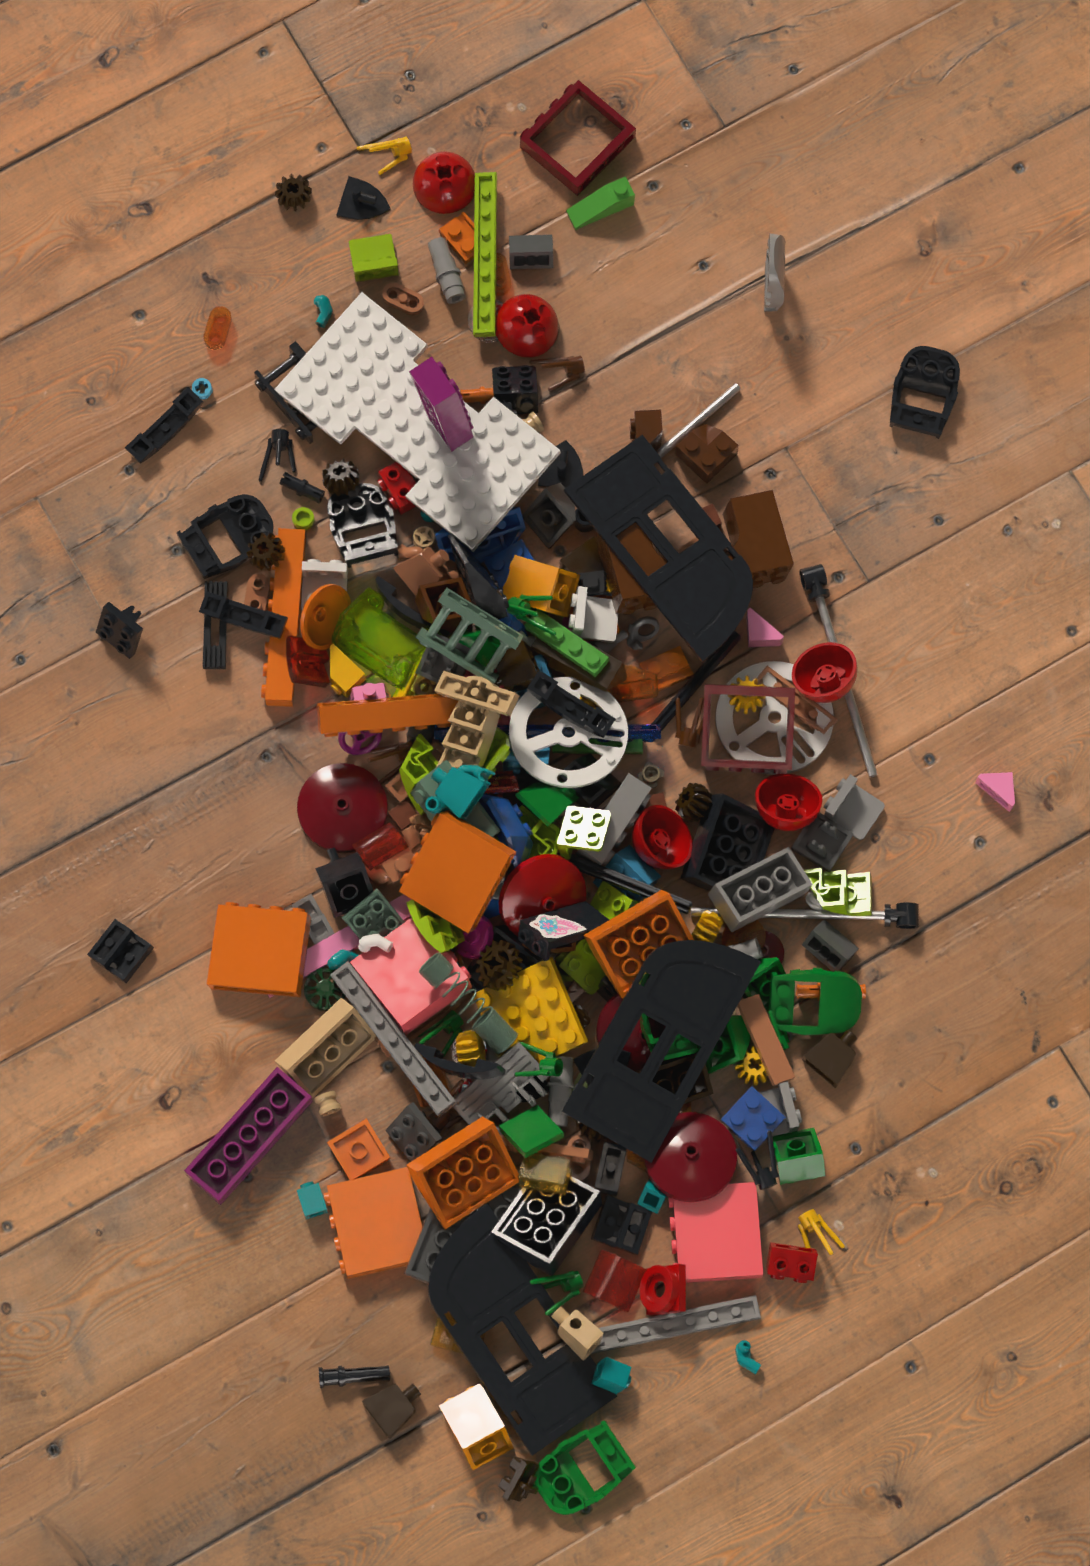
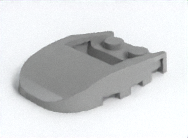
[764,233,785,312]

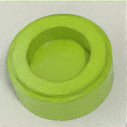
[292,507,315,530]

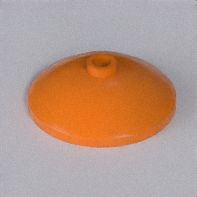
[300,584,352,650]

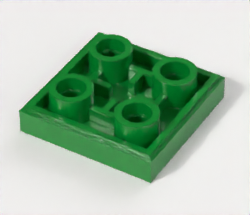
[499,1105,564,1158]

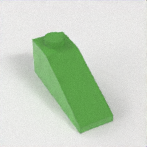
[566,176,635,230]

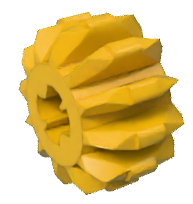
[727,675,766,715]
[691,910,723,943]
[455,1030,486,1067]
[735,1046,768,1086]

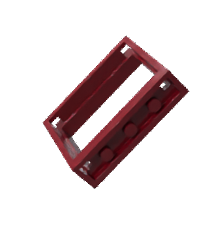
[520,80,636,196]
[701,684,795,774]

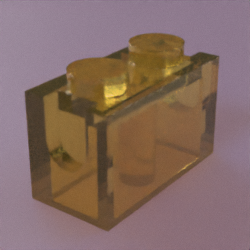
[518,1152,572,1195]

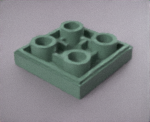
[342,889,405,939]

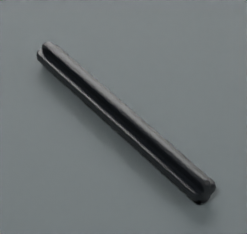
[649,631,741,735]
[568,854,692,914]

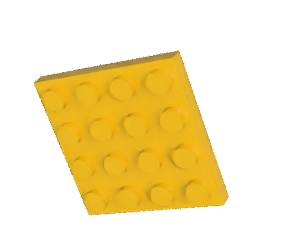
[472,957,588,1064]

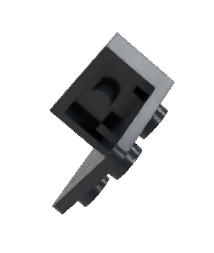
[492,365,538,414]

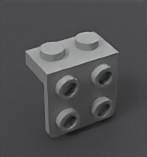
[823,774,885,840]
[759,1082,802,1137]

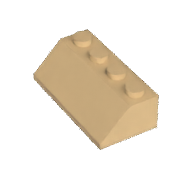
[275,998,376,1099]

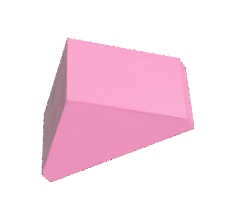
[746,607,784,647]
[975,772,1015,812]

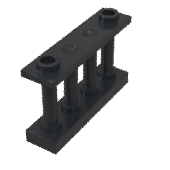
[254,341,318,444]

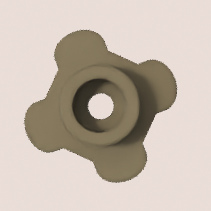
[638,762,664,788]

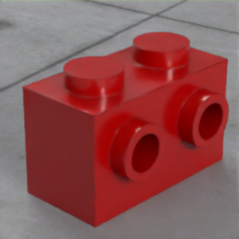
[377,462,416,515]
[766,1242,818,1283]

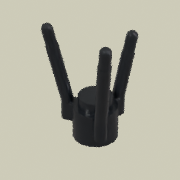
[258,429,296,482]
[736,1130,780,1190]

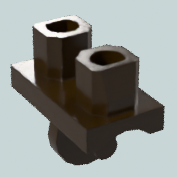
[498,1457,540,1502]

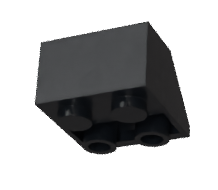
[558,754,621,809]

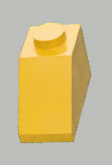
[330,644,366,698]

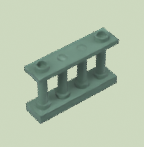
[416,588,524,683]

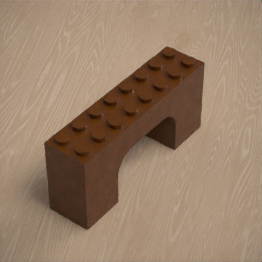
[595,490,794,615]

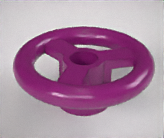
[338,730,382,755]

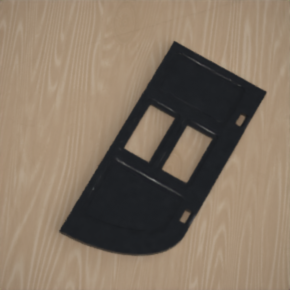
[564,435,753,662]
[561,940,761,1163]
[428,1203,618,1456]

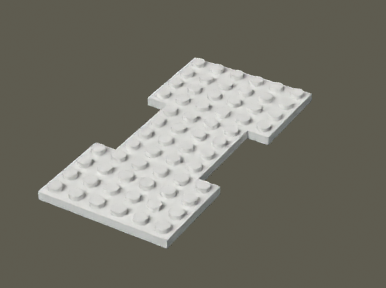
[274,292,561,552]

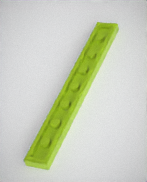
[473,172,497,337]

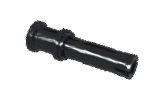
[319,1365,390,1388]

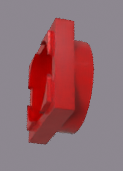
[640,1264,686,1316]

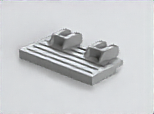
[453,1041,549,1135]

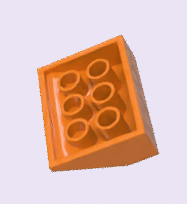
[583,890,694,999]
[406,1116,522,1230]

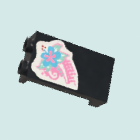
[518,901,609,961]

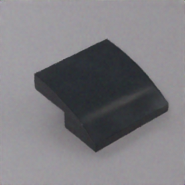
[87,919,154,983]
[591,1195,652,1255]

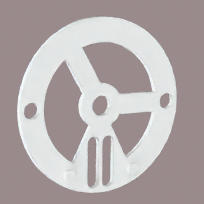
[716,661,834,775]
[509,677,628,788]

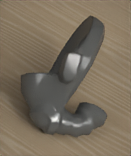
[627,616,660,650]

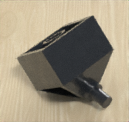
[315,847,373,918]

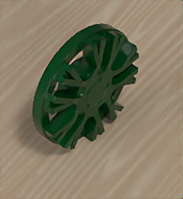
[304,968,346,1011]

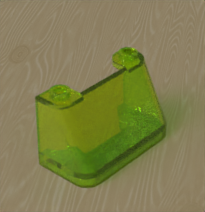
[332,587,440,688]

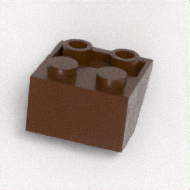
[630,409,663,451]

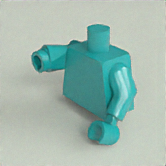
[425,765,495,820]

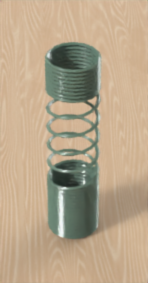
[419,952,518,1054]

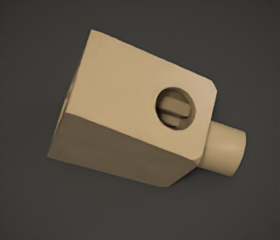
[551,1307,604,1361]

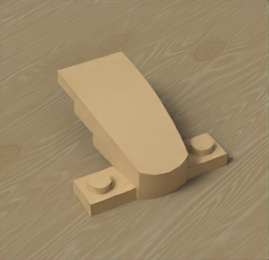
[434,671,520,768]

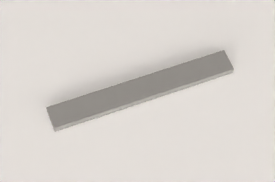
[330,961,457,1117]
[591,1295,761,1354]

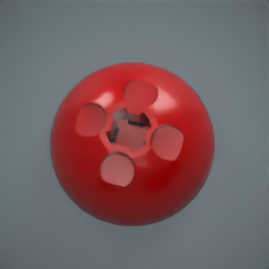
[413,151,475,214]
[496,294,559,357]
[792,642,858,703]
[755,773,823,831]
[632,805,692,870]

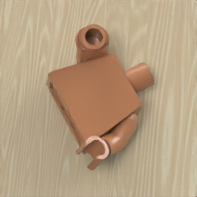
[393,544,459,596]
[362,825,422,887]

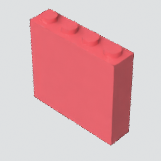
[350,917,472,1036]
[668,1182,763,1283]

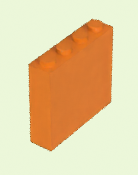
[399,810,516,933]
[207,902,311,998]
[324,1167,422,1279]

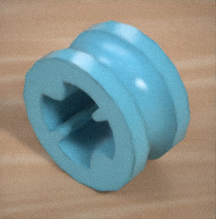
[192,378,212,399]

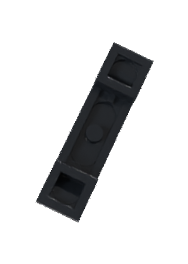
[125,387,204,464]
[375,576,450,635]
[199,591,288,639]
[527,670,616,738]
[415,1043,506,1079]

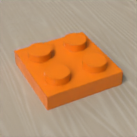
[327,1118,391,1180]

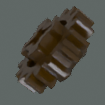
[476,940,523,991]

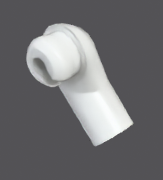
[358,934,394,953]

